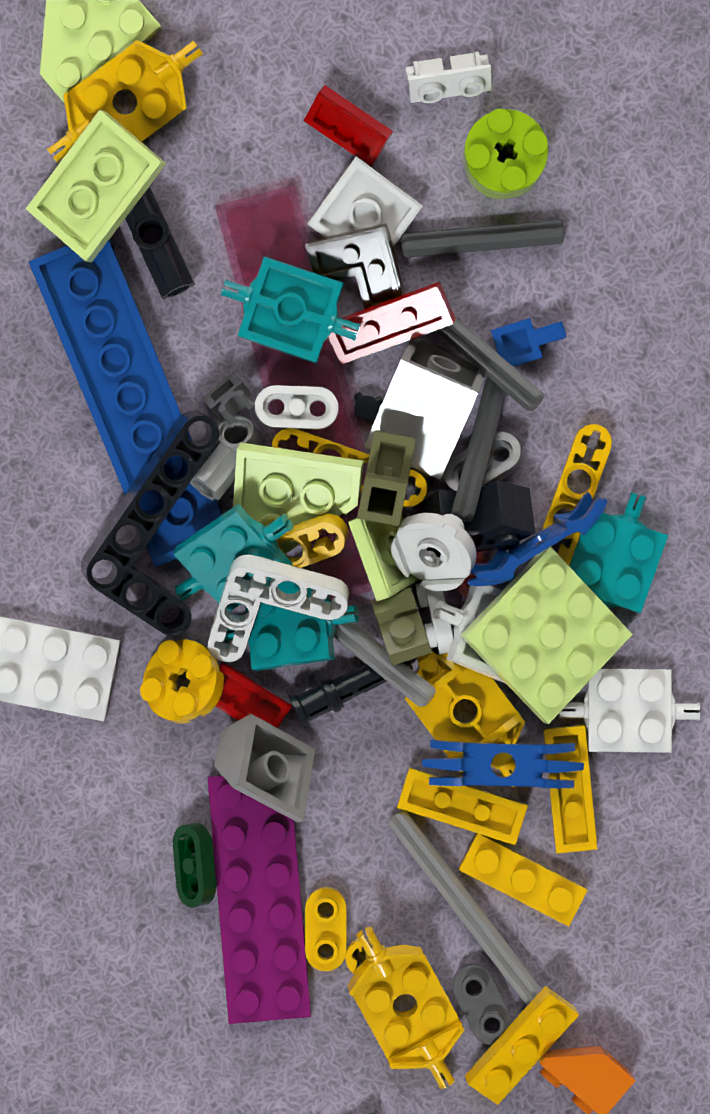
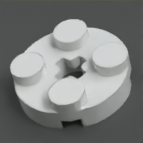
[391,513,476,591]

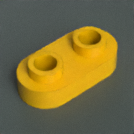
[305,887,347,971]

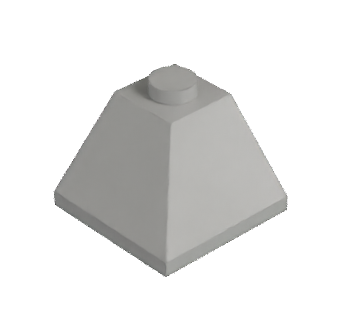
[214,714,315,823]

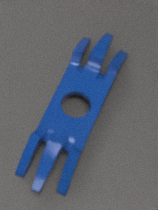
[466,492,608,586]
[422,740,584,788]

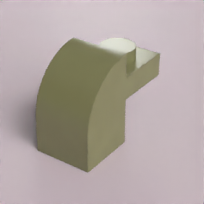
[357,430,416,526]
[371,587,432,666]

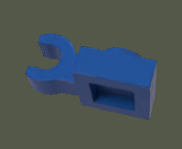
[491,318,567,367]

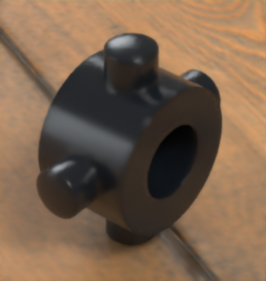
[350,392,383,424]

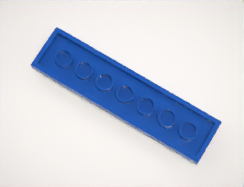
[28,240,223,567]

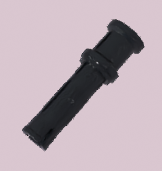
[288,660,413,729]

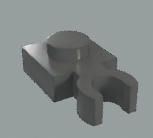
[202,372,254,424]

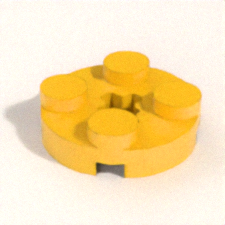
[140,639,224,724]

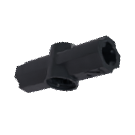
[125,186,195,299]

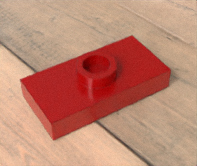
[303,85,393,167]
[216,661,292,728]

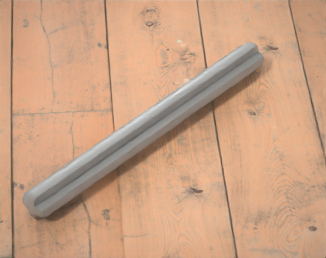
[388,810,542,1006]

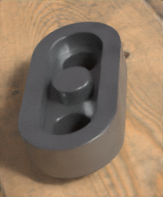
[444,432,523,491]
[453,964,512,1045]

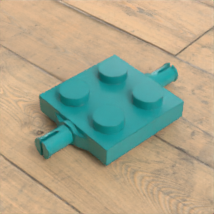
[220,257,360,364]
[569,492,669,614]
[173,504,293,612]
[224,581,359,671]

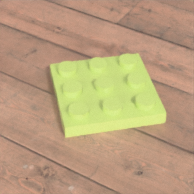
[460,547,633,724]

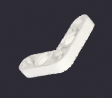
[208,555,349,662]

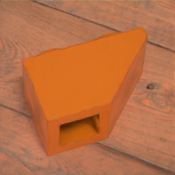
[539,1046,636,1114]

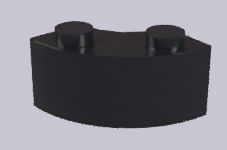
[414,480,535,557]

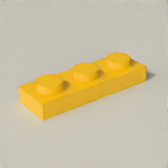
[543,725,598,854]
[397,767,528,845]
[458,833,588,927]
[464,986,579,1105]

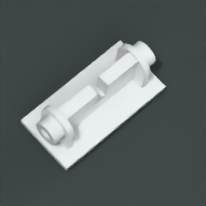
[405,51,492,103]

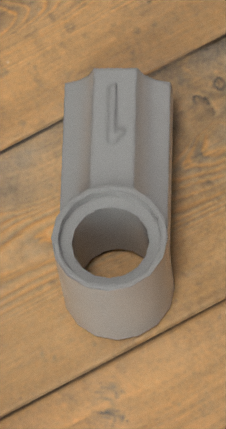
[190,415,261,501]

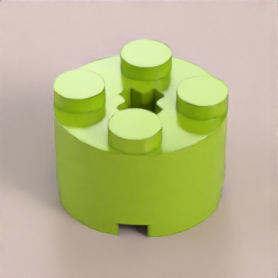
[463,109,548,199]

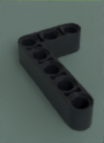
[81,411,219,636]

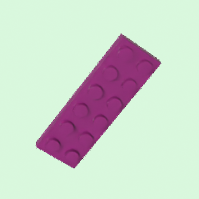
[207,775,311,1024]

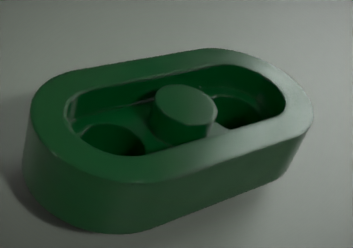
[172,823,217,908]

